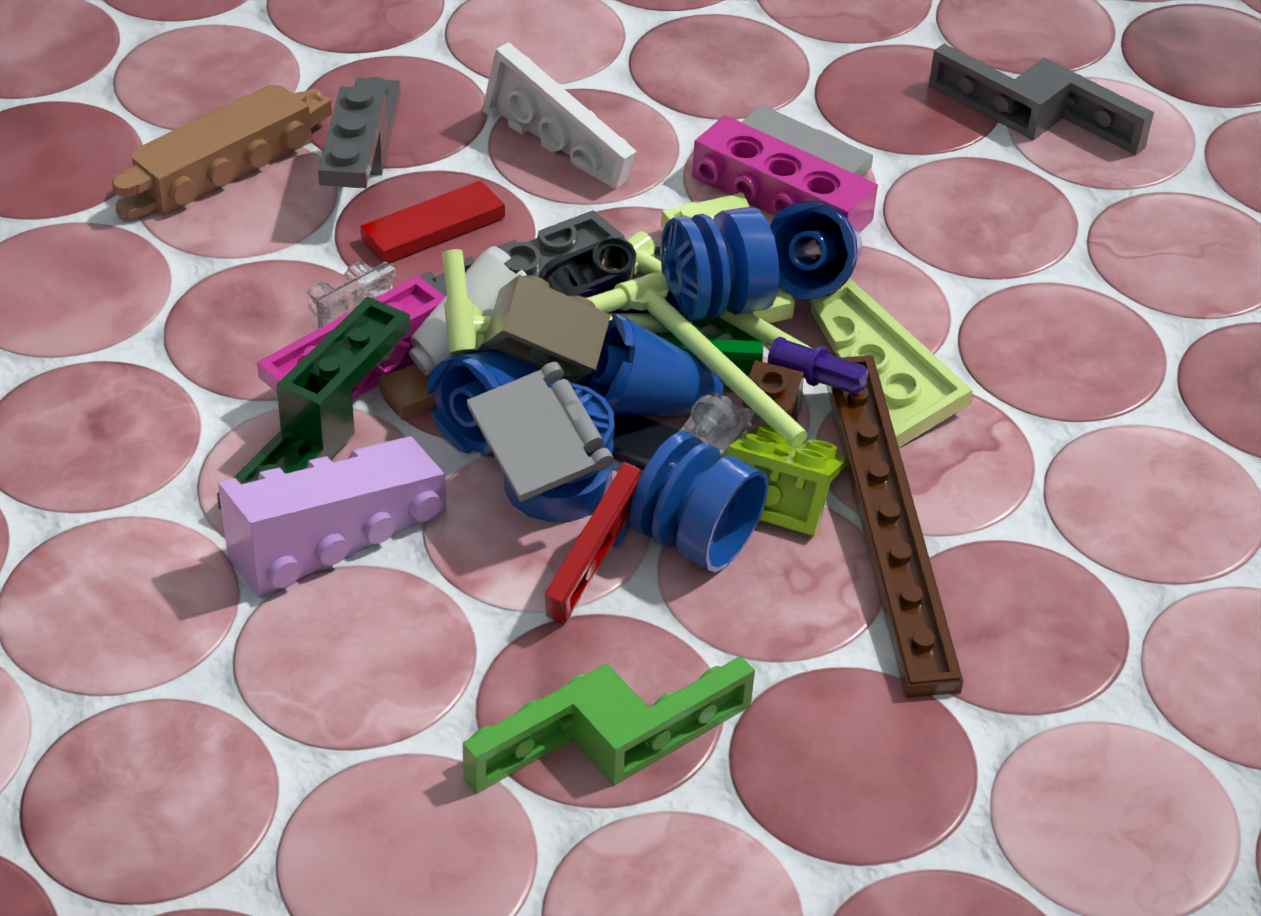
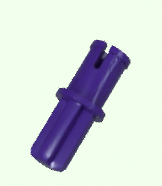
[768,337,868,395]

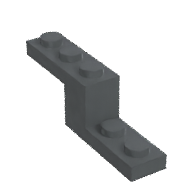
[928,43,1154,155]
[318,77,401,189]

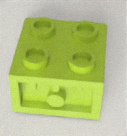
[725,425,846,536]

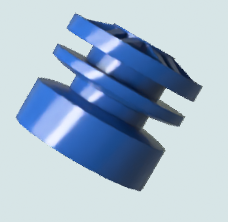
[660,206,780,322]
[504,382,614,522]
[629,431,769,573]

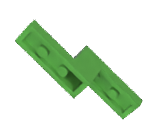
[462,656,755,794]

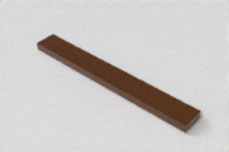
[826,355,964,698]

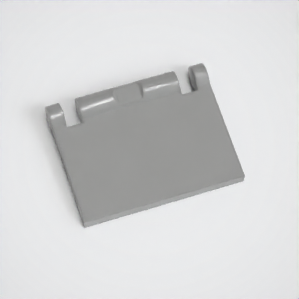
[467,362,614,502]

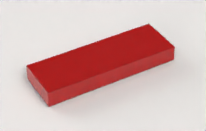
[360,180,505,264]
[544,462,642,624]

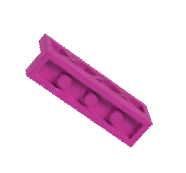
[257,275,445,400]

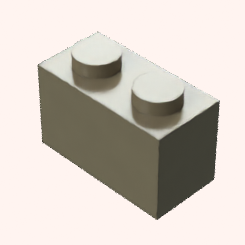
[483,274,611,383]

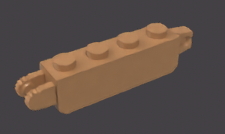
[112,85,332,221]

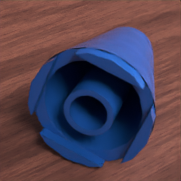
[770,201,863,300]
[577,314,723,416]
[427,350,564,455]

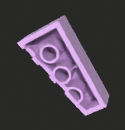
[218,436,446,598]

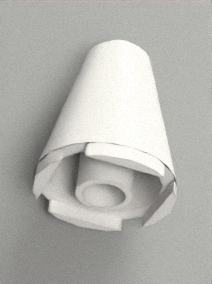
[409,246,526,376]

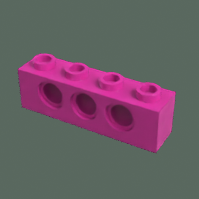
[692,115,878,233]

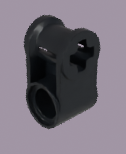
[539,237,636,298]

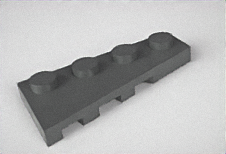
[419,210,625,296]

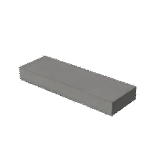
[742,105,873,177]

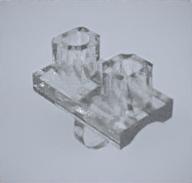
[307,261,396,329]
[679,391,757,458]

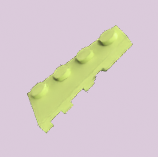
[810,278,972,447]

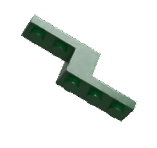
[217,296,411,509]

